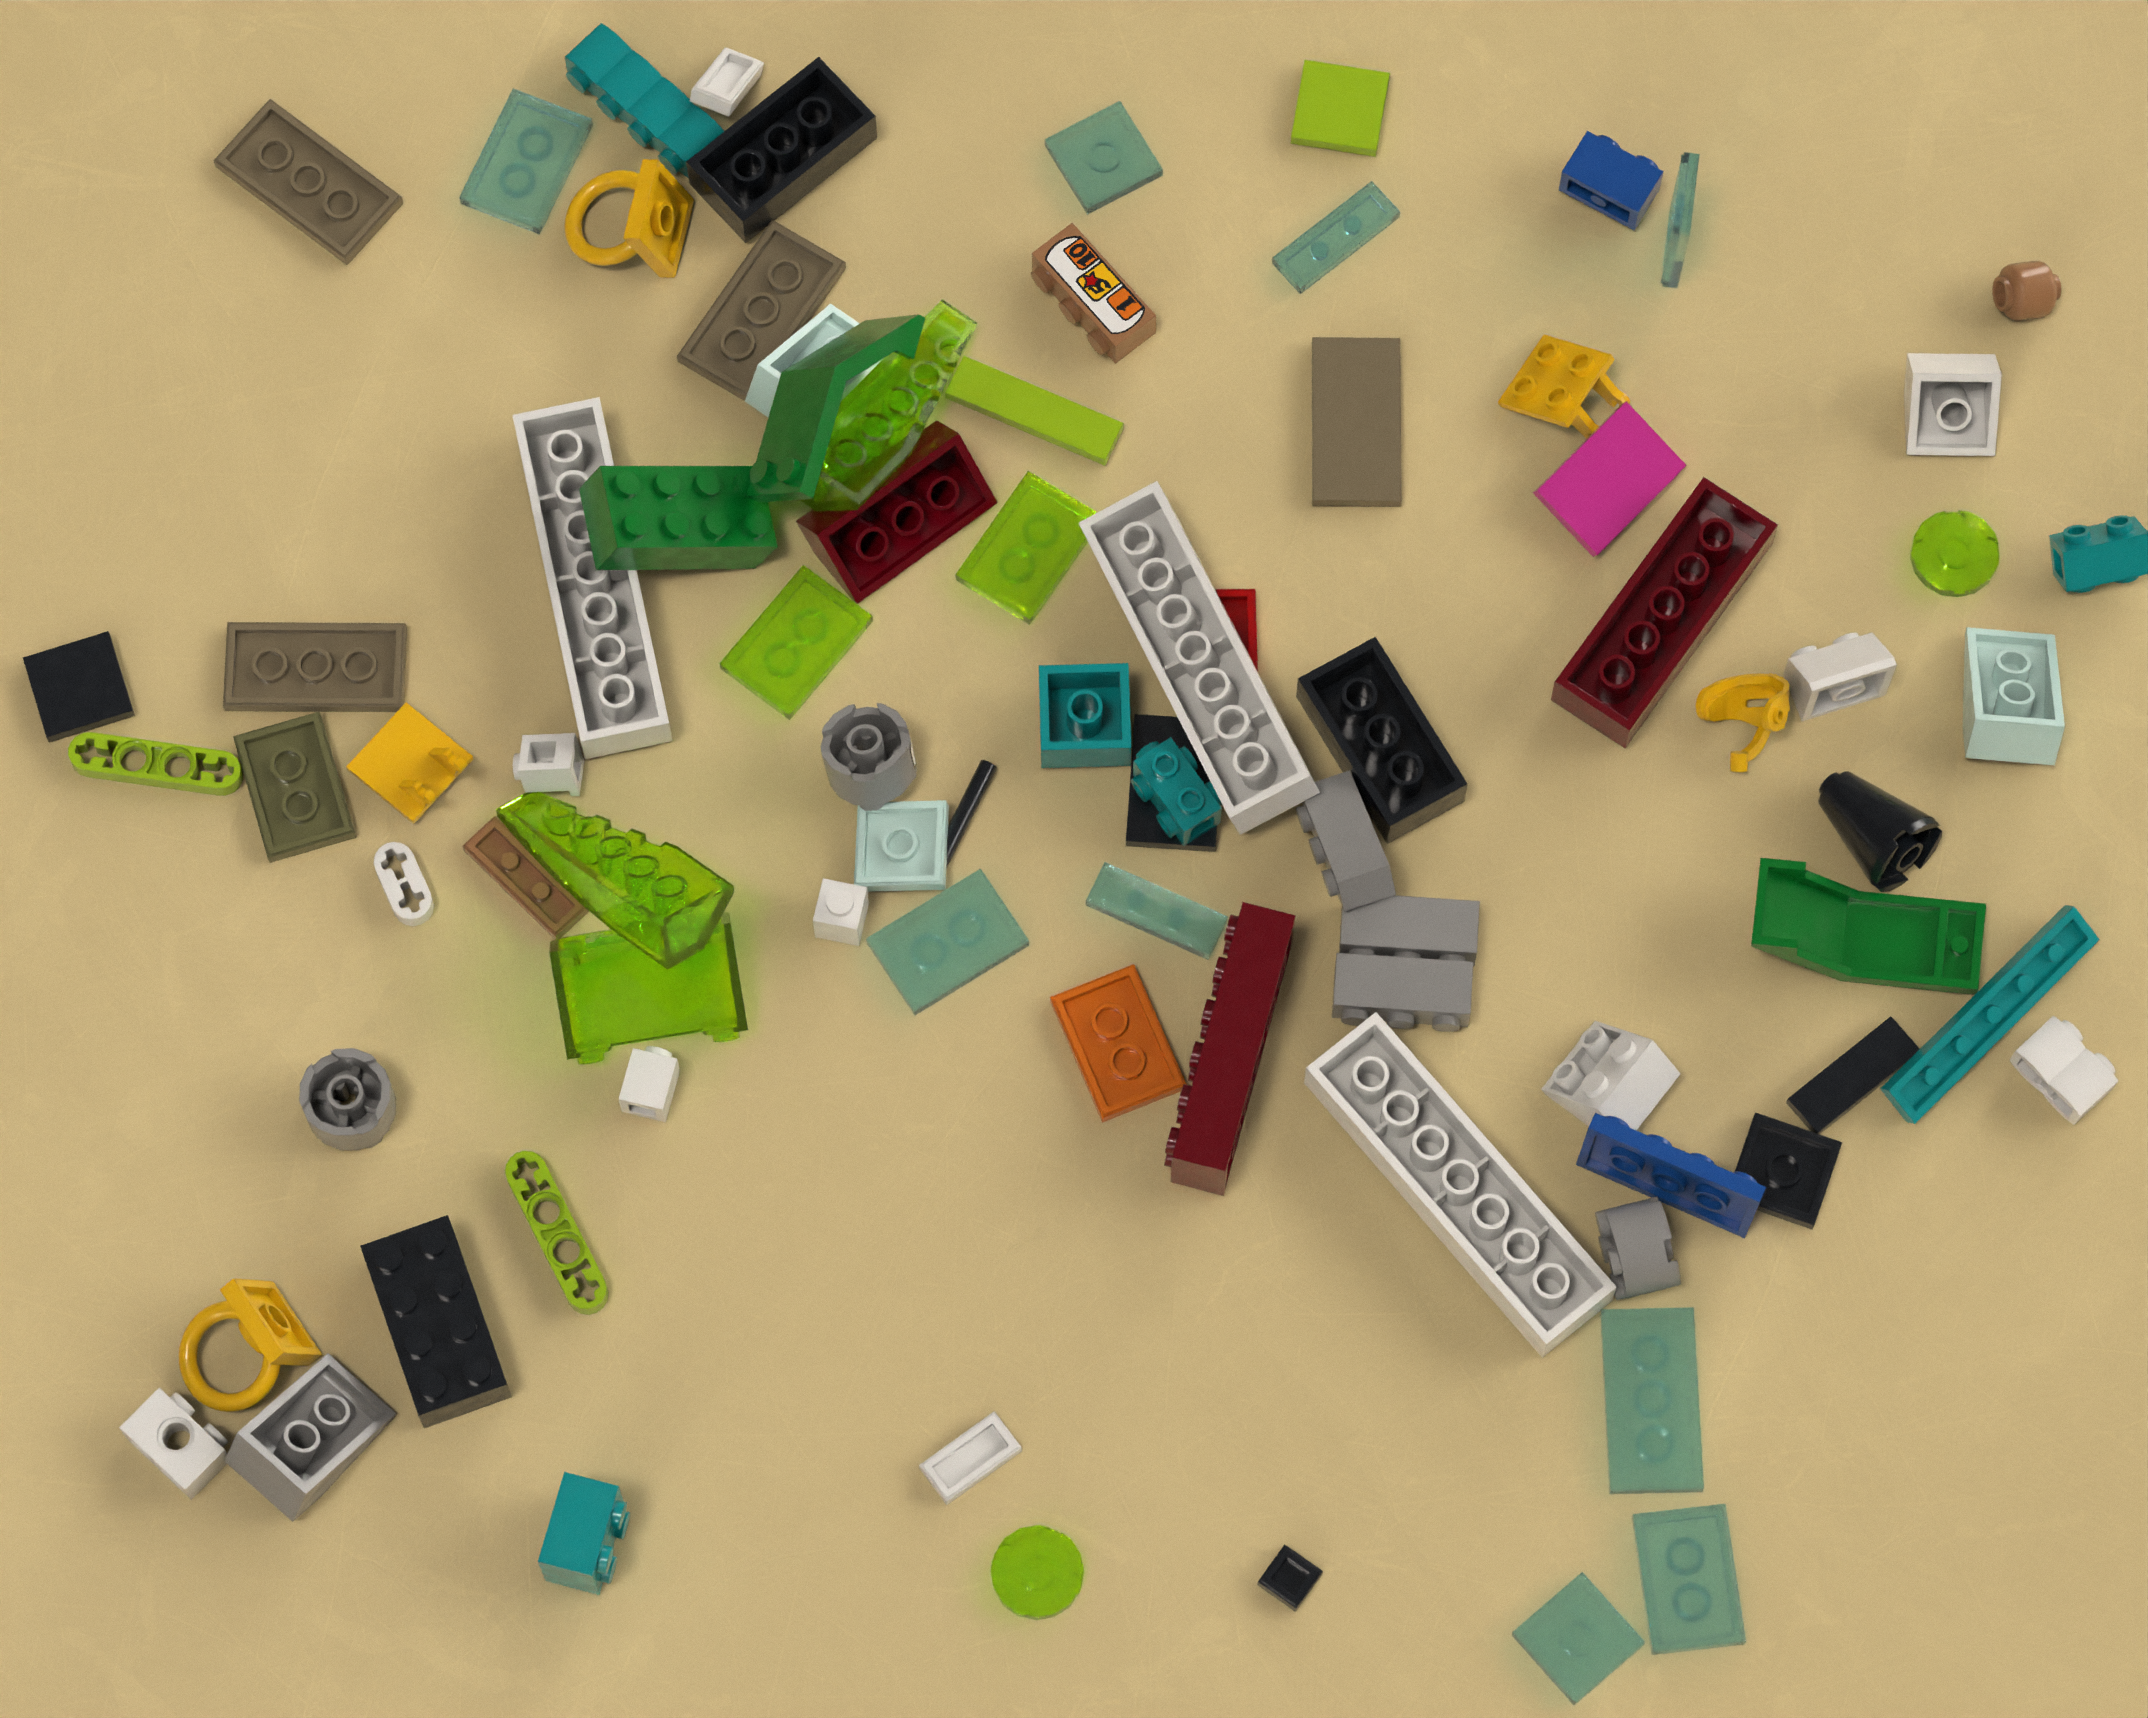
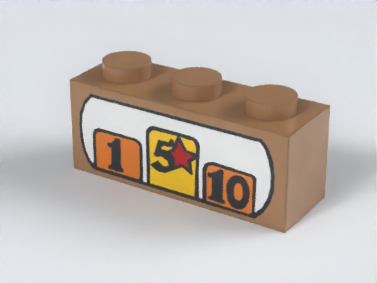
[1031,223,1156,364]

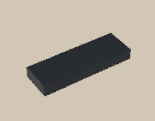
[1786,1016,1920,1134]

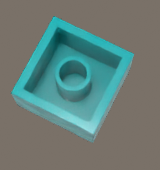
[1039,663,1131,768]
[538,1472,630,1595]

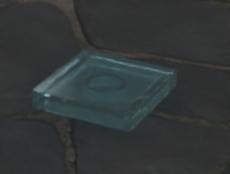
[1045,101,1163,215]
[1512,1572,1645,1706]

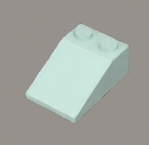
[745,304,899,436]
[1963,627,2065,766]

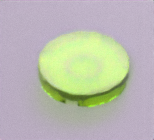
[1910,510,2000,597]
[990,1525,1084,1620]

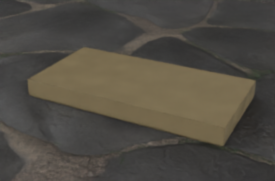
[213,99,403,265]
[677,220,846,401]
[1312,337,1401,507]
[223,622,407,712]

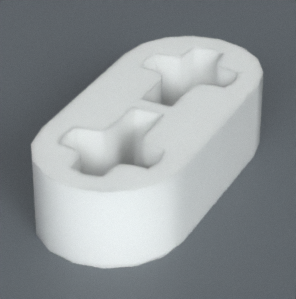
[374,842,434,926]

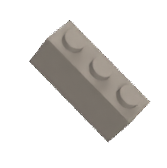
[1296,770,1396,912]
[1339,895,1480,967]
[1332,953,1473,1032]

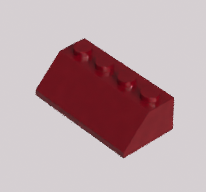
[796,420,998,604]

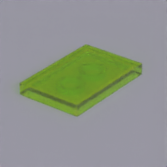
[955,471,1098,625]
[719,565,873,720]

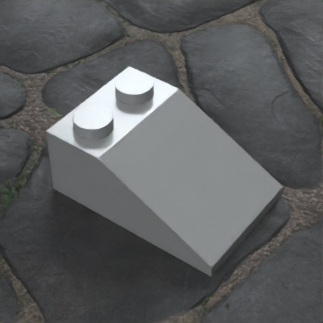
[224,1353,396,1522]

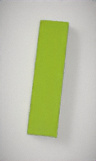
[945,356,1124,466]

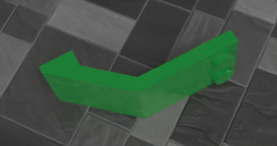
[746,314,925,503]
[1751,858,1986,995]

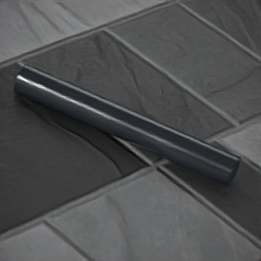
[946,760,997,869]

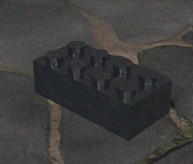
[686,57,877,243]
[1296,637,1468,844]
[360,1215,512,1429]

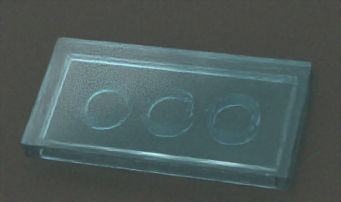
[1600,1307,1704,1494]

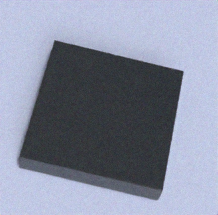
[23,631,135,742]
[1735,1112,1842,1230]

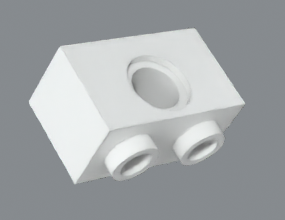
[119,1388,228,1500]

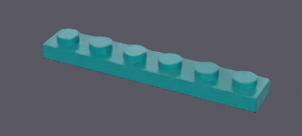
[1880,905,2100,1124]

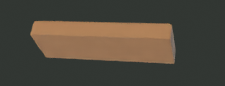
[462,816,589,941]

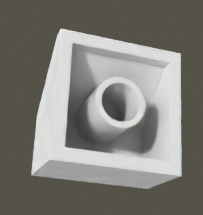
[1904,353,2002,456]
[1783,632,1897,721]

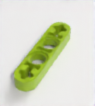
[68,732,243,796]
[505,1151,608,1315]

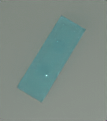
[1272,181,1400,294]
[1086,862,1228,960]

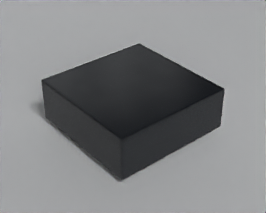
[1257,1544,1323,1612]

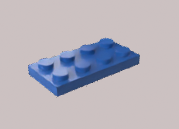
[1576,1113,1766,1238]

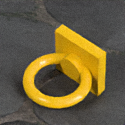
[564,159,694,278]
[178,1278,322,1412]

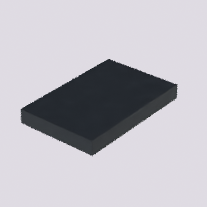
[1126,714,1217,852]

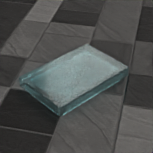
[459,88,593,235]
[1661,152,1700,288]
[866,869,1029,1015]
[1632,1504,1746,1655]

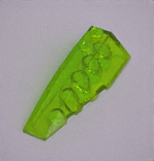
[800,299,977,511]
[496,792,734,970]

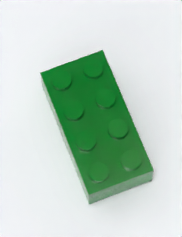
[579,466,778,570]

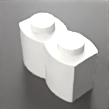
[2010,1016,2118,1125]

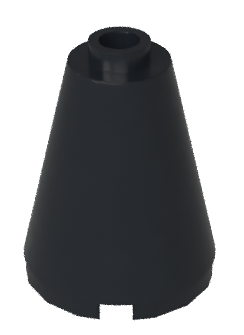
[1818,771,1942,892]

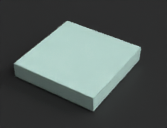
[854,800,949,892]

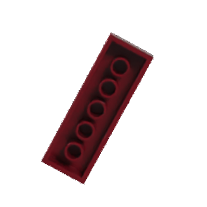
[1551,477,1778,748]
[1164,902,1296,1196]

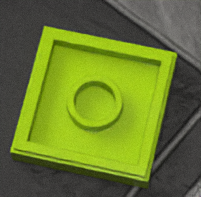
[1290,60,1390,157]

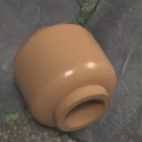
[1992,261,2061,320]

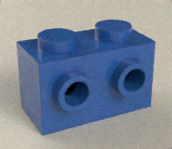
[1559,131,1664,231]

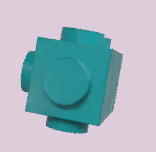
[2049,515,2148,593]
[1131,737,1222,846]

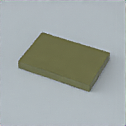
[233,711,357,863]

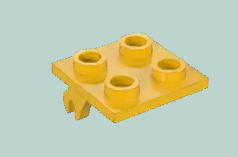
[1498,334,1630,439]
[346,702,473,824]

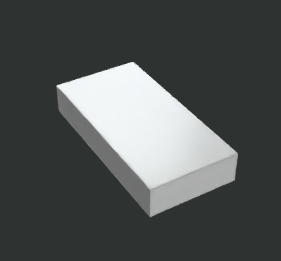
[689,47,764,117]
[919,1411,1022,1505]

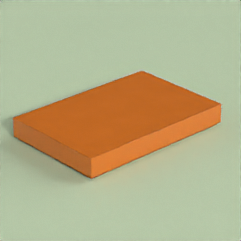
[1050,964,1186,1123]

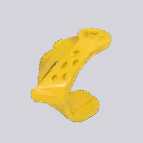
[1695,673,1790,772]

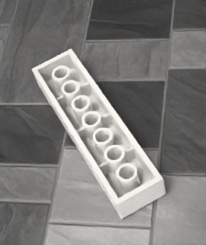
[512,397,672,759]
[1079,481,1320,835]
[1304,1012,1617,1358]

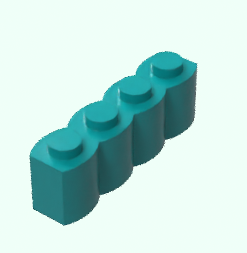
[565,23,724,178]

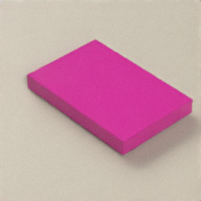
[1533,401,1686,557]

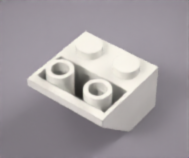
[1541,1021,1680,1130]

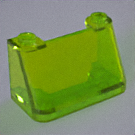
[549,912,748,1064]

